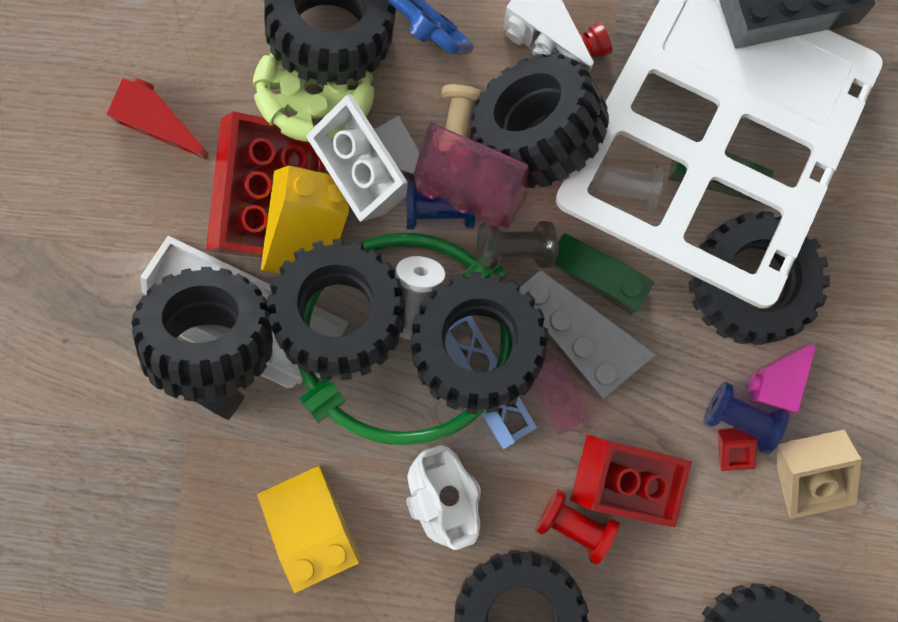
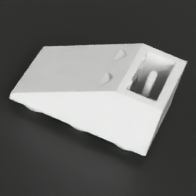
[503,0,594,73]

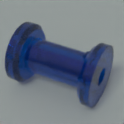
[406,181,475,230]
[703,381,789,455]

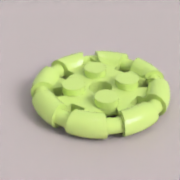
[253,53,375,142]

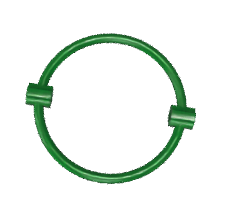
[297,233,512,445]

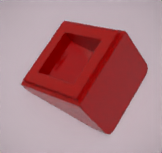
[717,427,757,471]

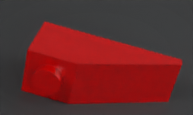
[106,78,209,160]

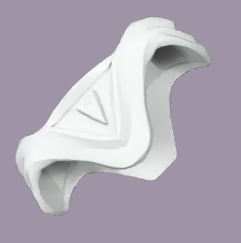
[406,445,481,550]

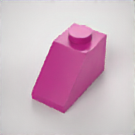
[748,345,816,413]

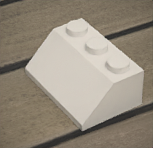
[306,94,408,222]

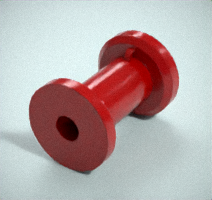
[535,489,620,565]

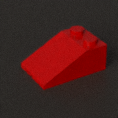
[570,434,692,528]

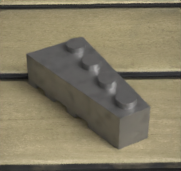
[519,270,656,399]

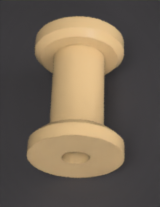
[431,84,485,164]

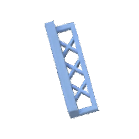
[445,316,537,449]

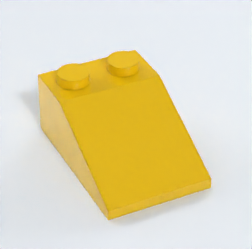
[260,166,349,275]
[257,465,362,594]

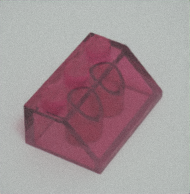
[414,122,528,229]

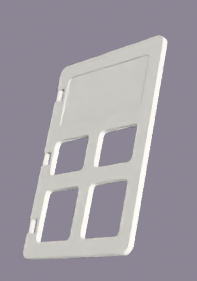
[556,0,883,308]

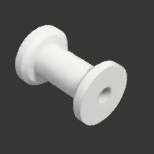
[395,256,445,340]

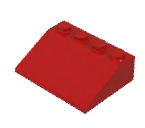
[206,111,325,258]

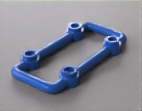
[387,0,474,55]

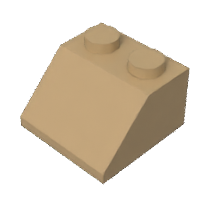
[777,430,862,519]

